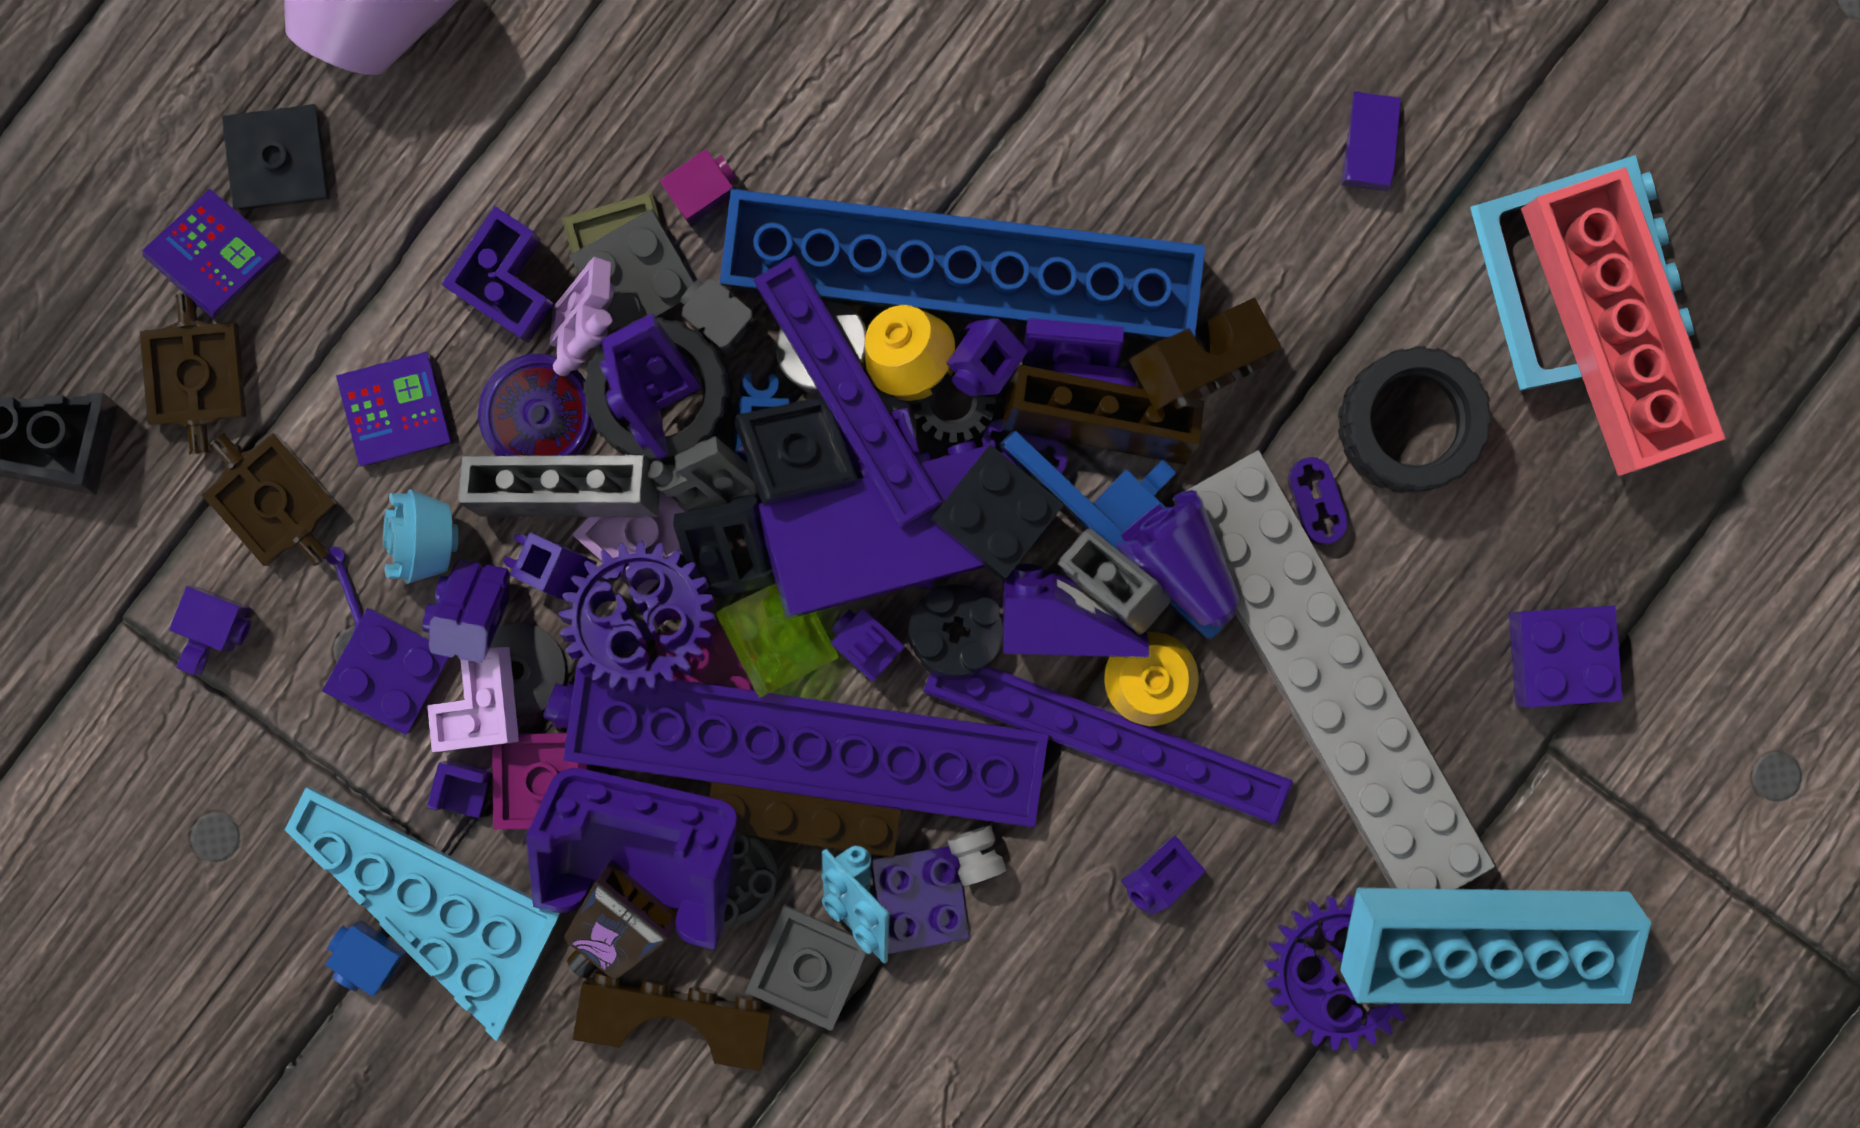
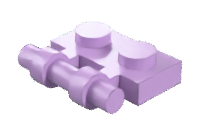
[550,256,614,376]

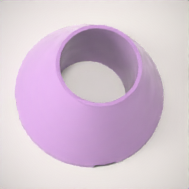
[284,0,458,75]

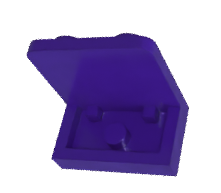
[600,313,701,459]

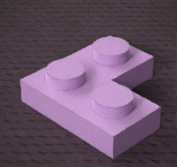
[427,647,519,752]

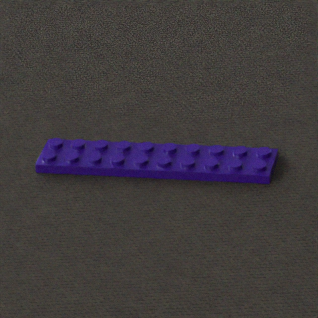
[563,667,1049,827]

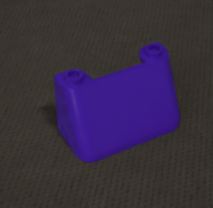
[526,768,737,950]

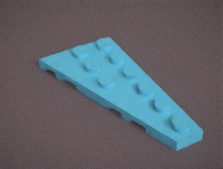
[285,786,562,1042]

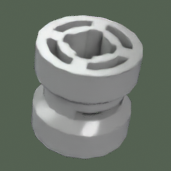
[947,825,1007,886]

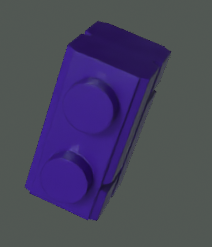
[422,559,511,663]

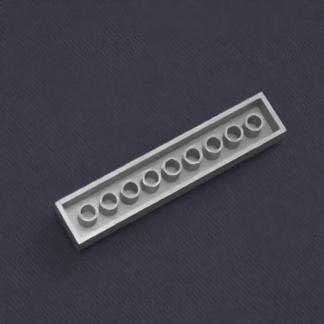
[1171,450,1495,889]

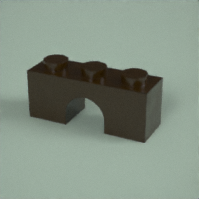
[1129,297,1281,411]

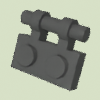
[647,437,761,512]

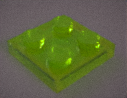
[715,584,839,698]

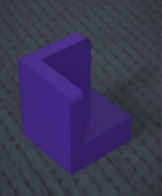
[427,760,493,818]

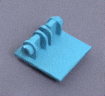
[821,846,889,964]

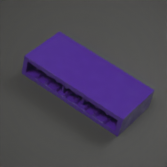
[758,441,989,620]

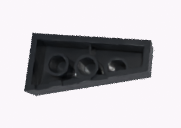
[0,393,118,495]

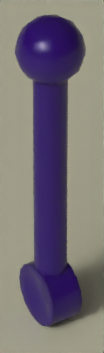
[326,546,363,631]

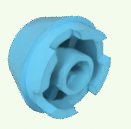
[383,489,458,584]

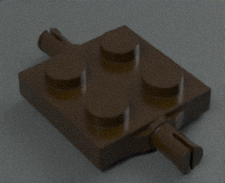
[139,293,246,455]
[202,433,339,566]

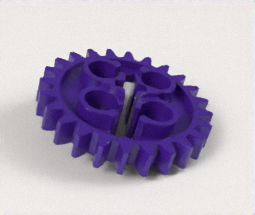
[559,541,717,696]
[1264,895,1415,1051]

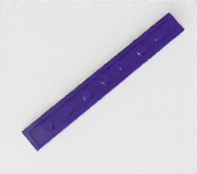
[923,666,1293,825]

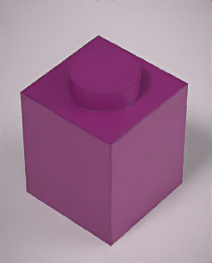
[659,149,737,226]

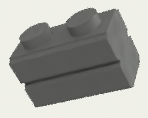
[680,278,758,357]
[1058,528,1171,636]

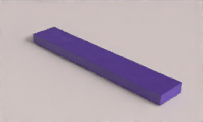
[753,255,942,528]

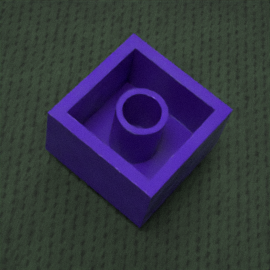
[1509,605,1623,707]

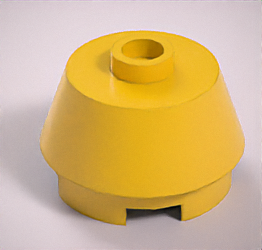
[865,305,956,401]
[1104,632,1199,726]

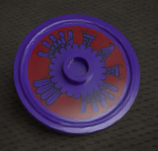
[478,354,594,456]

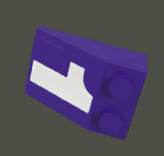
[1002,564,1149,657]

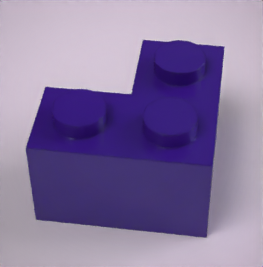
[441,205,554,343]

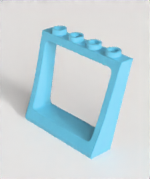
[1470,155,1694,391]

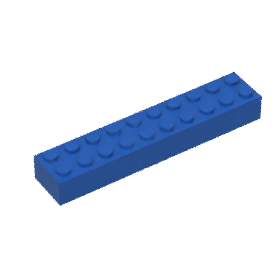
[719,189,1206,342]

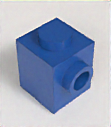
[325,920,407,997]

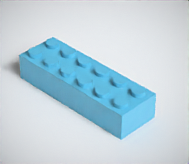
[1340,888,1651,1004]

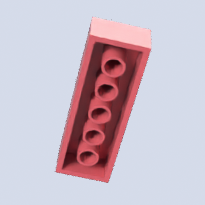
[1521,167,1725,476]

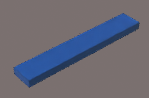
[1000,431,1223,639]

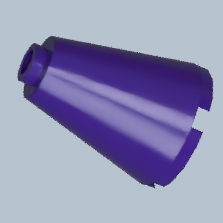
[1116,490,1240,628]

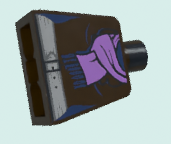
[564,861,677,978]

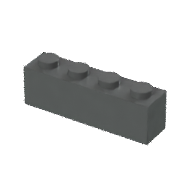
[458,455,660,517]

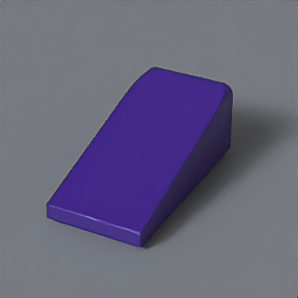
[1341,91,1401,191]

